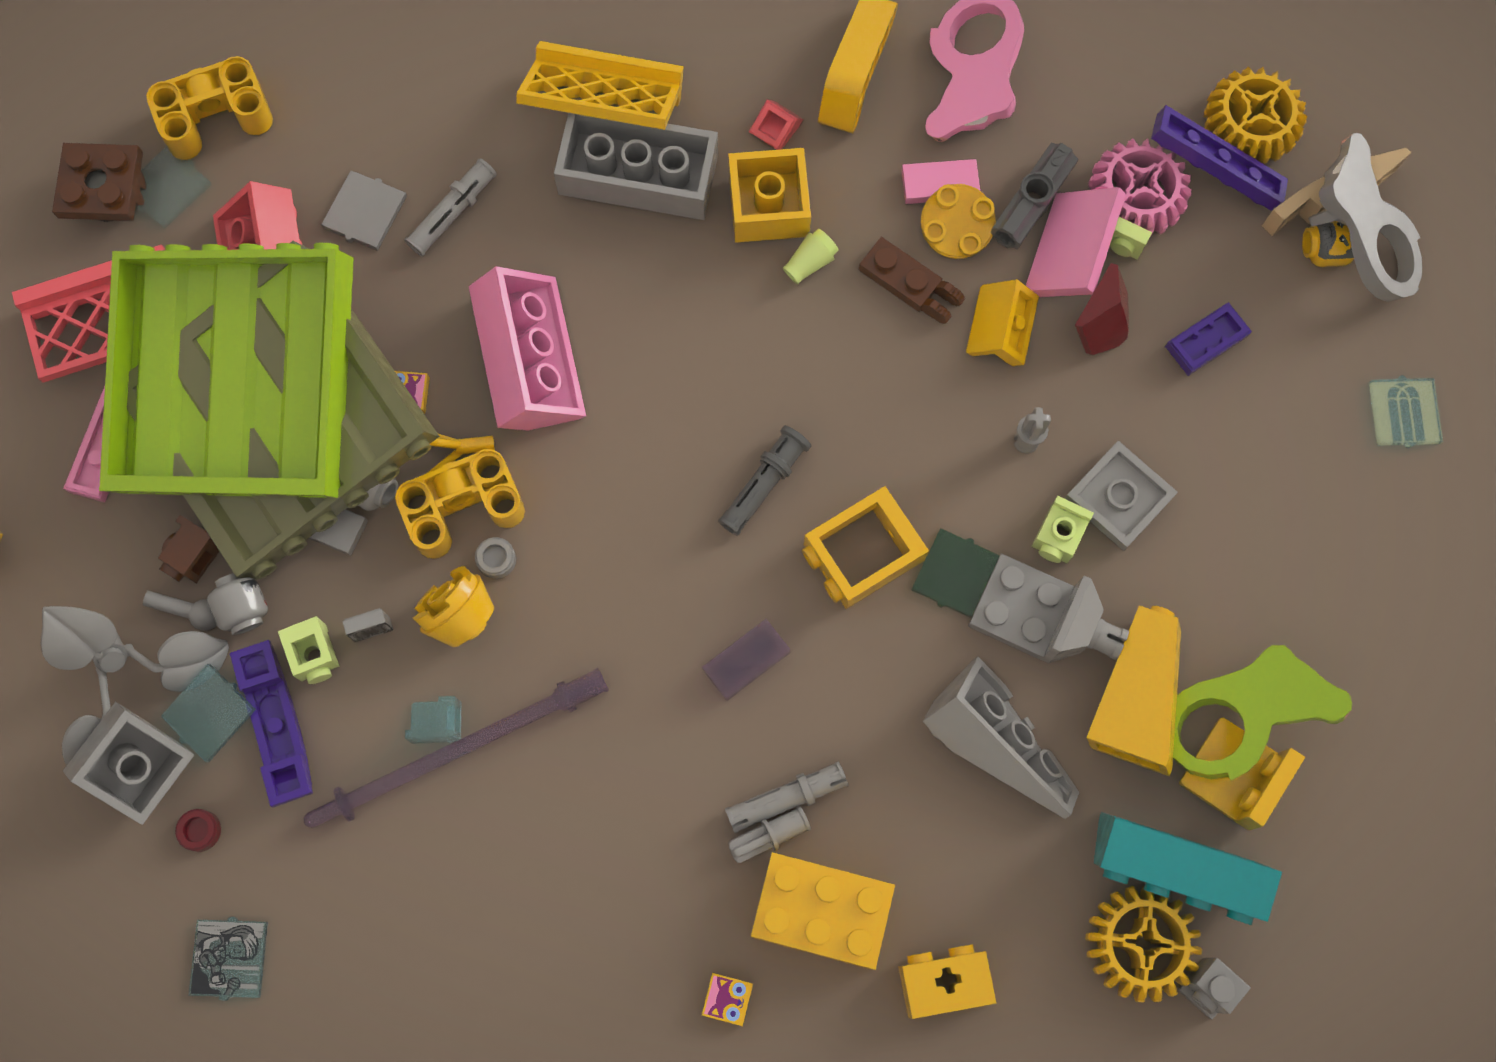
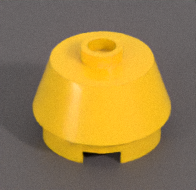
[412,566,494,647]

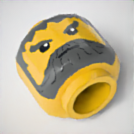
[1302,221,1354,267]

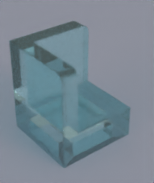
[405,696,462,744]

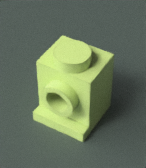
[1031,496,1094,563]
[278,616,339,684]

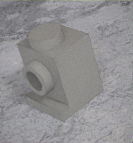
[1178,958,1251,1020]

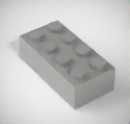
[554,113,718,220]

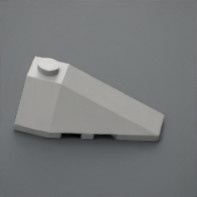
[923,657,1079,819]

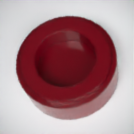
[175,809,221,852]

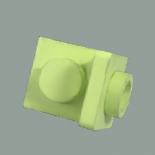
[1109,217,1152,260]

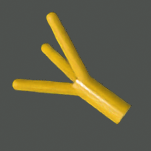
[427,434,495,473]

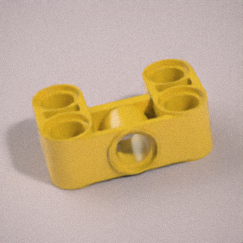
[146,56,273,160]
[395,449,525,559]

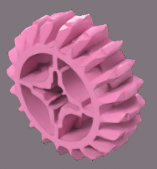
[1088,138,1192,235]

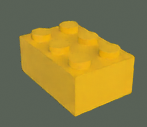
[751,852,895,970]

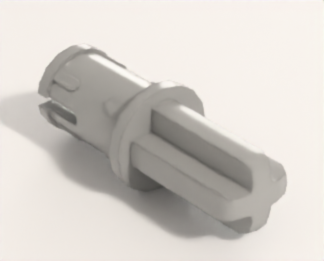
[1014,407,1051,454]
[728,806,811,863]

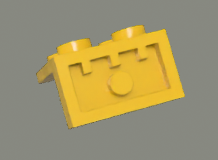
[1179,717,1305,831]

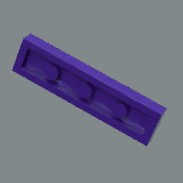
[1151,105,1288,211]

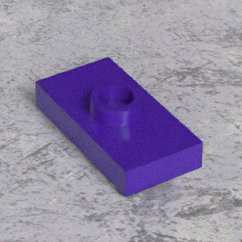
[1165,302,1252,376]

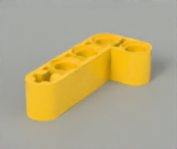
[818,0,898,134]

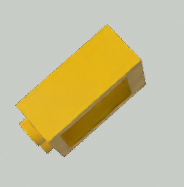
[802,486,929,609]

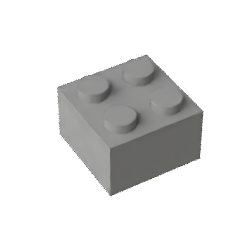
[63,701,194,825]

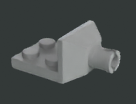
[968,553,1129,663]

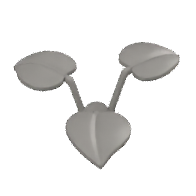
[40,606,229,766]

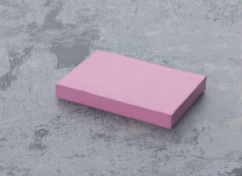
[1025,187,1126,297]

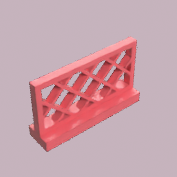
[12,244,165,383]

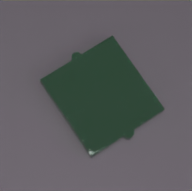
[911,528,999,618]

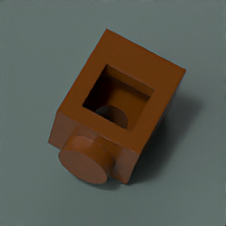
[158,515,220,584]

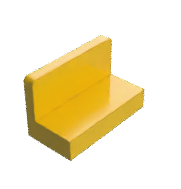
[966,279,1039,366]

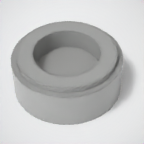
[475,537,516,579]

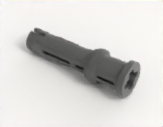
[718,425,811,536]

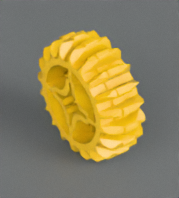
[1203,66,1307,164]
[1085,886,1202,1003]

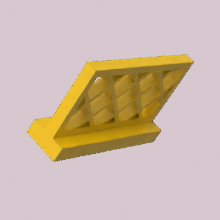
[516,41,684,130]

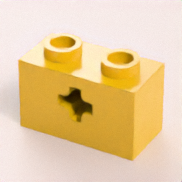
[898,944,996,1019]

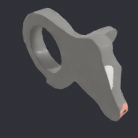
[1308,133,1422,302]

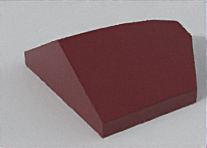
[1075,263,1129,355]

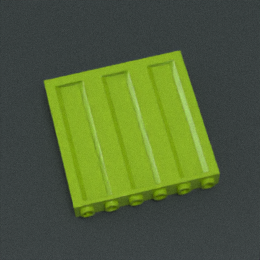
[99,242,354,498]

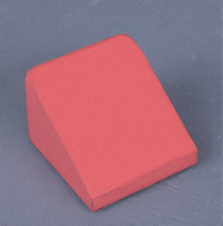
[749,99,803,150]

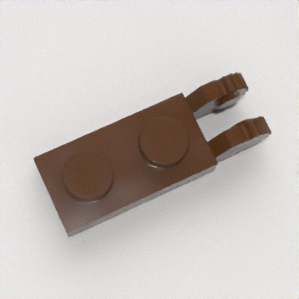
[858,236,965,324]

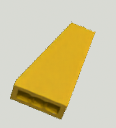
[1086,605,1181,776]

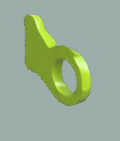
[1173,645,1352,780]

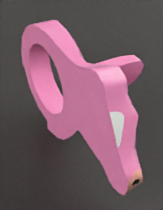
[925,0,1024,142]

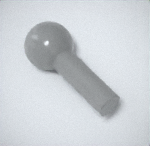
[142,590,217,631]

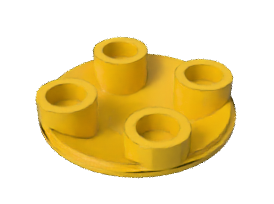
[921,184,996,259]

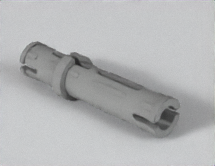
[404,158,497,256]
[725,761,849,833]

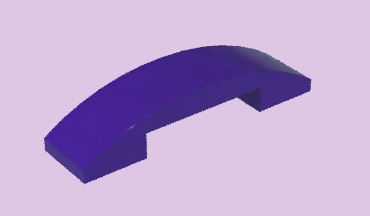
[230,640,313,808]

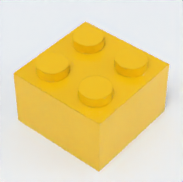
[728,148,811,243]

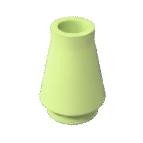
[783,228,839,284]

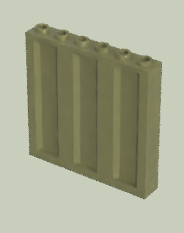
[127,241,440,580]

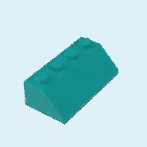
[1094,812,1282,925]

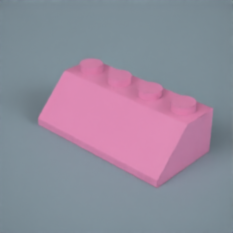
[468,266,586,431]

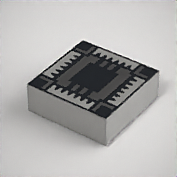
[342,608,393,642]

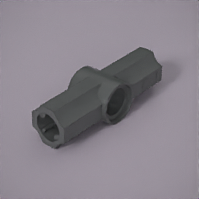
[991,142,1078,249]

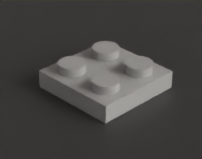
[1065,441,1178,551]

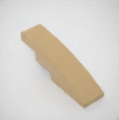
[1262,148,1411,236]

